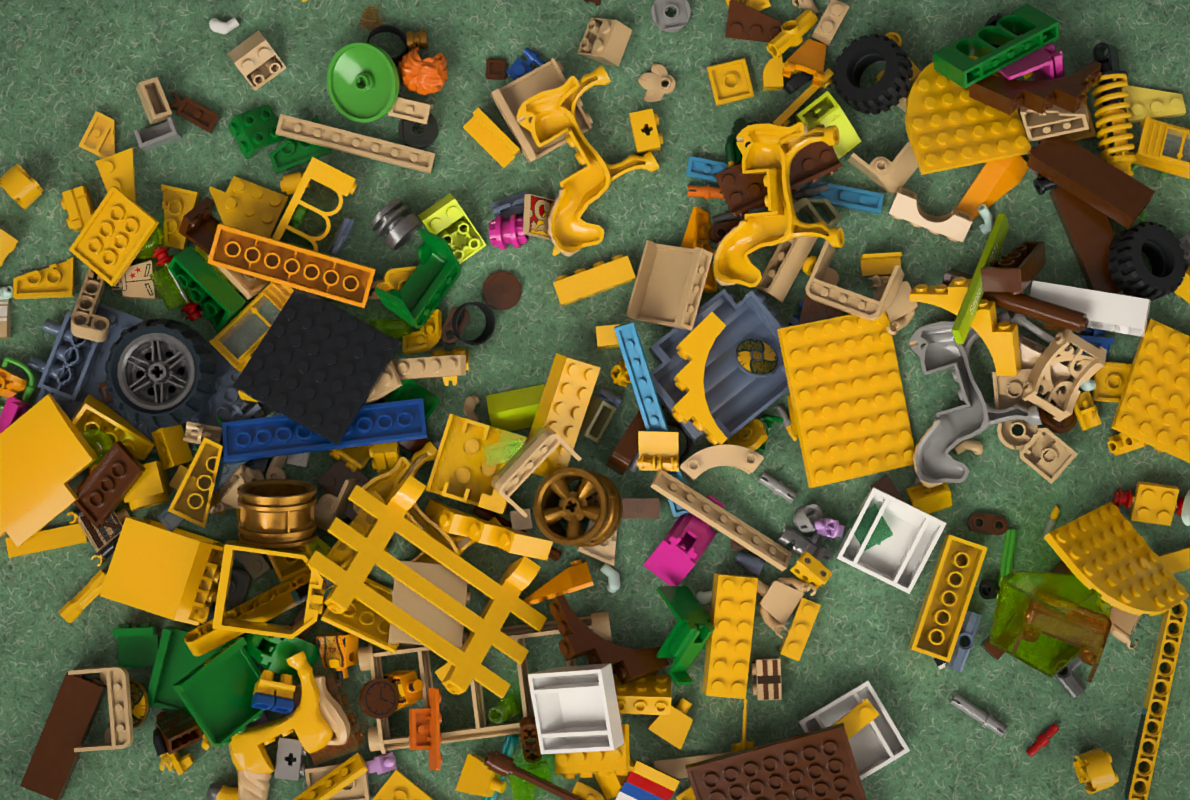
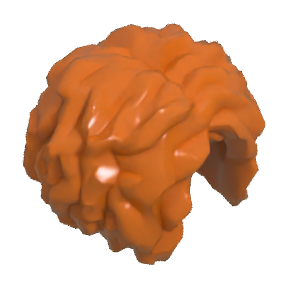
[398,46,448,95]

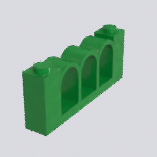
[933,4,1059,89]

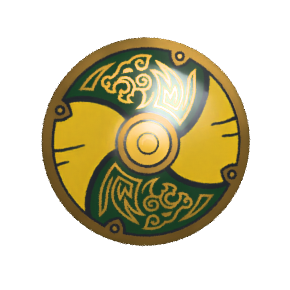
[129,680,149,728]

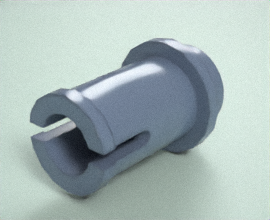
[597,387,624,409]

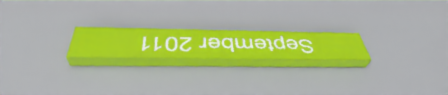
[952,213,1010,344]

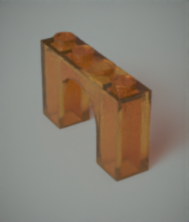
[293,672,364,766]

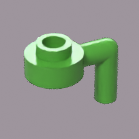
[289,205,310,244]

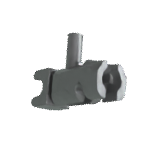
[777,526,834,562]

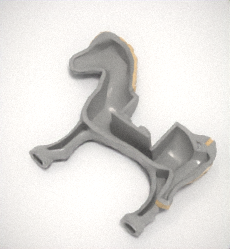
[909,310,1042,488]

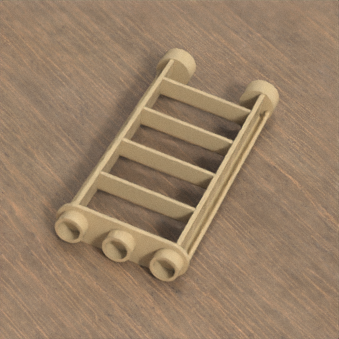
[358,611,622,754]

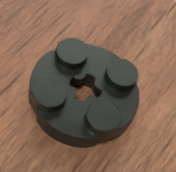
[398,114,438,149]

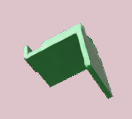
[656,586,715,685]
[236,620,320,682]

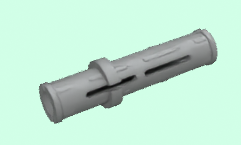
[950,692,1008,737]

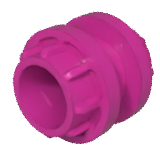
[489,213,529,250]

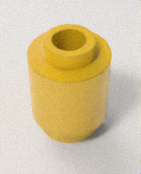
[279,171,310,195]

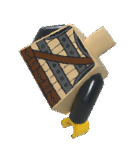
[67,508,130,566]

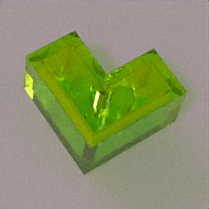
[483,438,533,480]
[508,761,552,800]

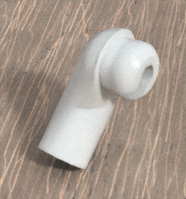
[209,17,239,35]

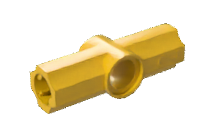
[766,9,818,58]

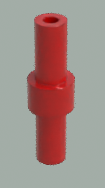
[1026,723,1060,757]

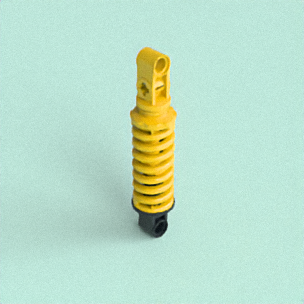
[1092,42,1137,177]

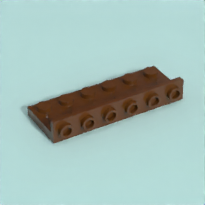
[714,124,842,217]

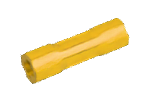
[58,569,107,623]

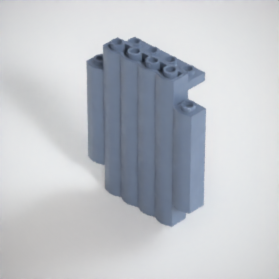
[649,289,789,442]

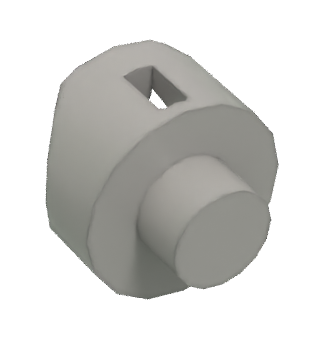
[793,504,823,533]

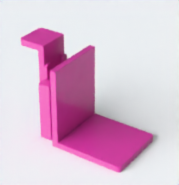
[998,43,1065,81]
[644,494,725,586]

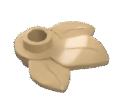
[638,64,676,102]

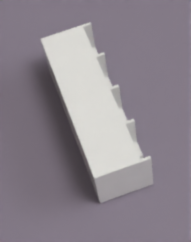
[1027,280,1151,337]

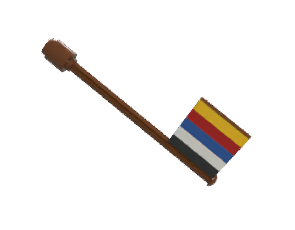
[484,750,680,800]

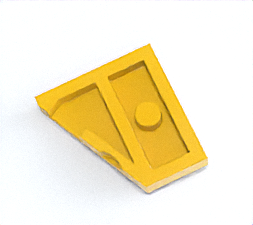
[79,111,115,159]

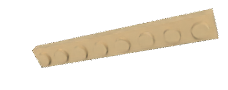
[275,114,435,174]
[650,469,792,571]

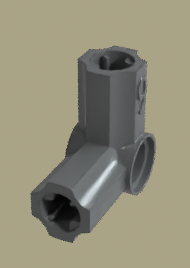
[1048,643,1089,698]

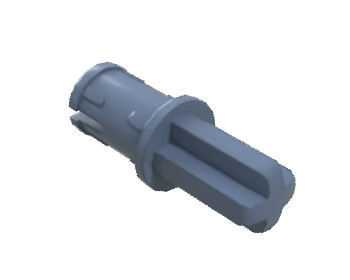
[327,217,355,256]

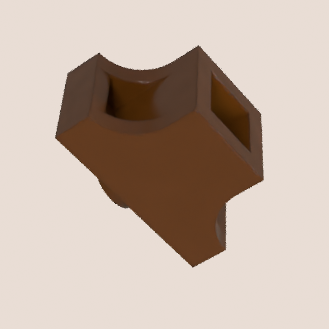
[622,498,659,518]

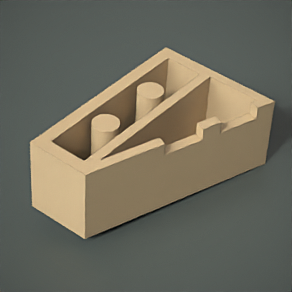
[1020,103,1089,142]

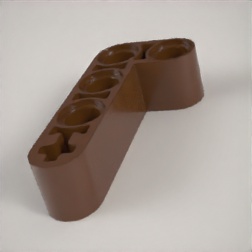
[605,405,664,476]

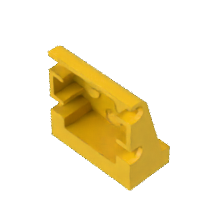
[426,413,528,515]

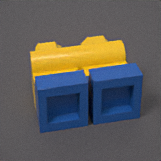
[251,670,296,714]

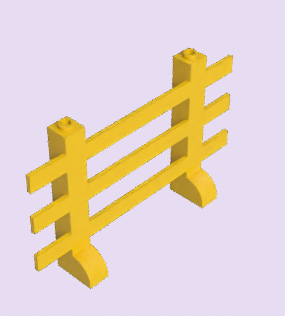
[306,475,547,699]

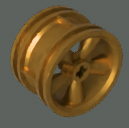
[533,467,623,547]
[237,479,317,548]

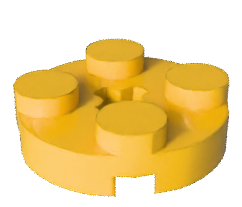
[727,418,768,451]

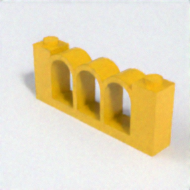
[272,157,358,251]

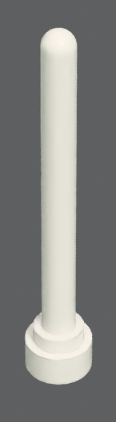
[1010,312,1075,353]

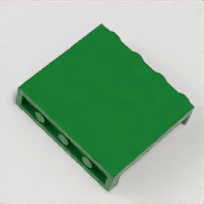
[147,625,229,715]
[173,637,265,747]

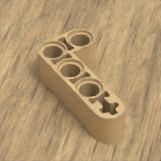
[70,268,110,342]

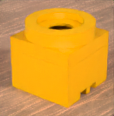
[123,461,172,511]

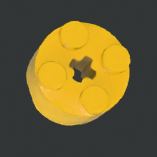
[0,163,44,210]
[1073,748,1119,794]

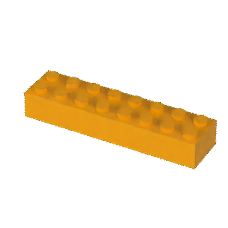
[207,223,376,308]

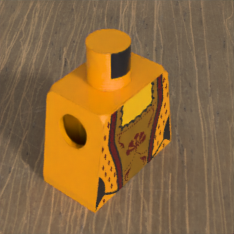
[316,632,358,679]
[383,669,423,711]

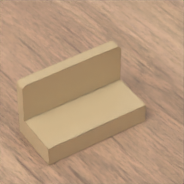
[388,96,433,124]

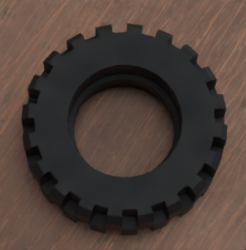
[832,34,913,115]
[1107,222,1186,301]

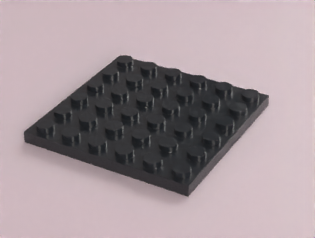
[233,288,401,446]

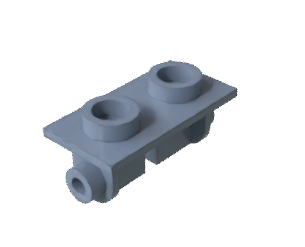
[491,190,529,219]

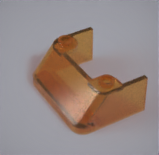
[1011,592,1112,683]

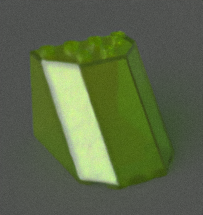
[989,570,1113,678]

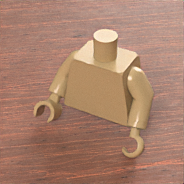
[868,275,918,335]
[209,464,265,514]
[757,577,817,639]
[1095,594,1141,649]

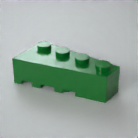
[168,246,246,334]

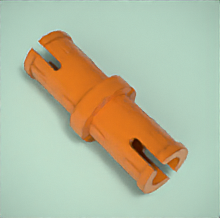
[687,184,725,200]

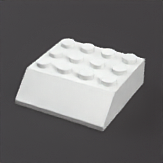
[837,487,947,594]
[528,663,624,754]
[798,680,910,780]

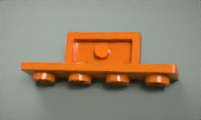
[409,687,442,771]

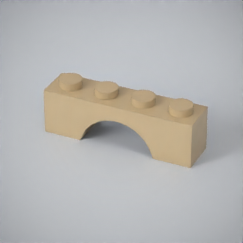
[889,186,973,243]

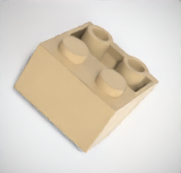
[577,17,632,67]
[227,30,287,91]

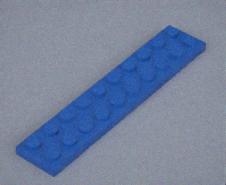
[222,398,427,463]

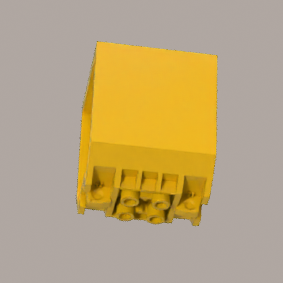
[99,517,225,626]
[212,540,327,639]

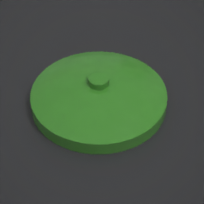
[327,42,399,123]

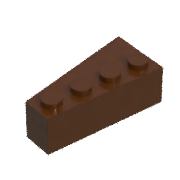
[981,241,1046,295]

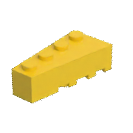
[168,437,223,528]

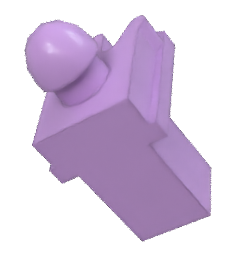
[813,518,845,538]
[365,752,397,775]

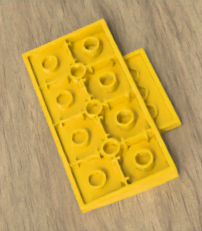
[0,394,99,547]

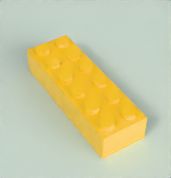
[527,353,600,477]
[908,534,988,663]
[702,573,758,699]

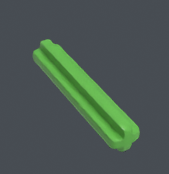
[998,529,1017,588]

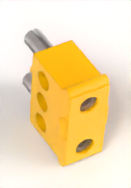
[789,551,832,590]

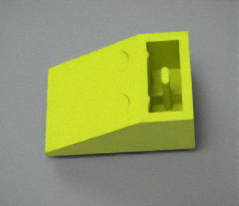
[794,91,862,160]
[418,193,487,264]

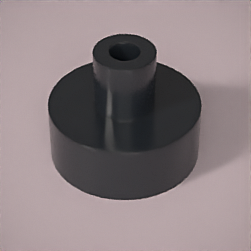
[979,579,1001,600]

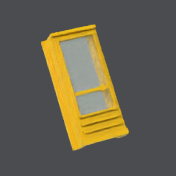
[1134,116,1190,179]
[209,282,294,373]

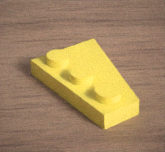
[1119,85,1186,123]

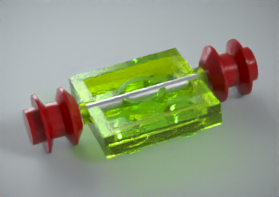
[149,246,203,322]

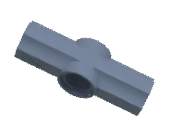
[945,610,982,672]

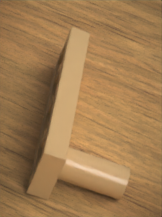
[654,752,732,779]

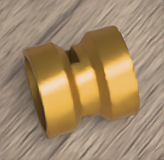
[406,29,429,51]

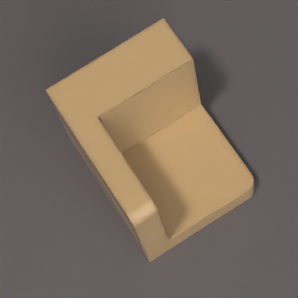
[510,508,533,530]

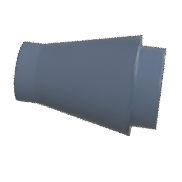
[735,551,766,576]

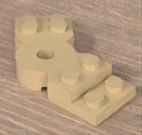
[992,368,1078,484]

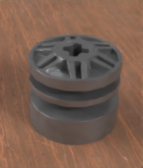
[369,198,423,251]

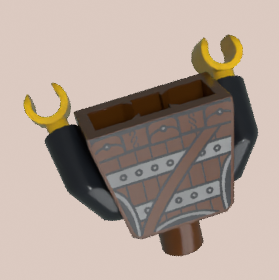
[153,710,212,771]

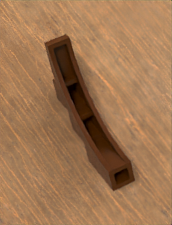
[969,60,1102,115]
[548,595,669,685]

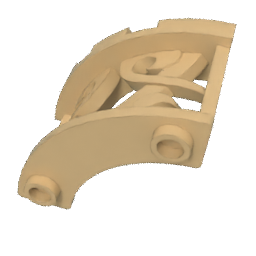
[1022,329,1107,422]
[680,444,764,480]

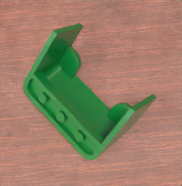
[374,228,461,329]

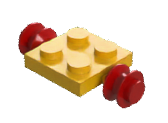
[1113,481,1184,526]

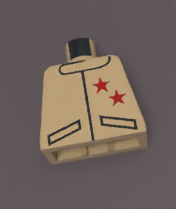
[111,261,159,300]

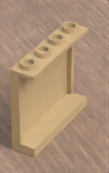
[490,58,593,164]
[626,240,713,331]
[388,561,471,650]

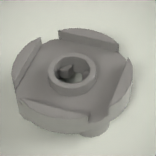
[651,0,691,33]

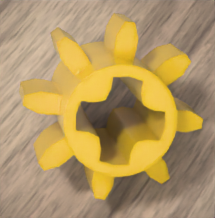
[611,361,631,387]

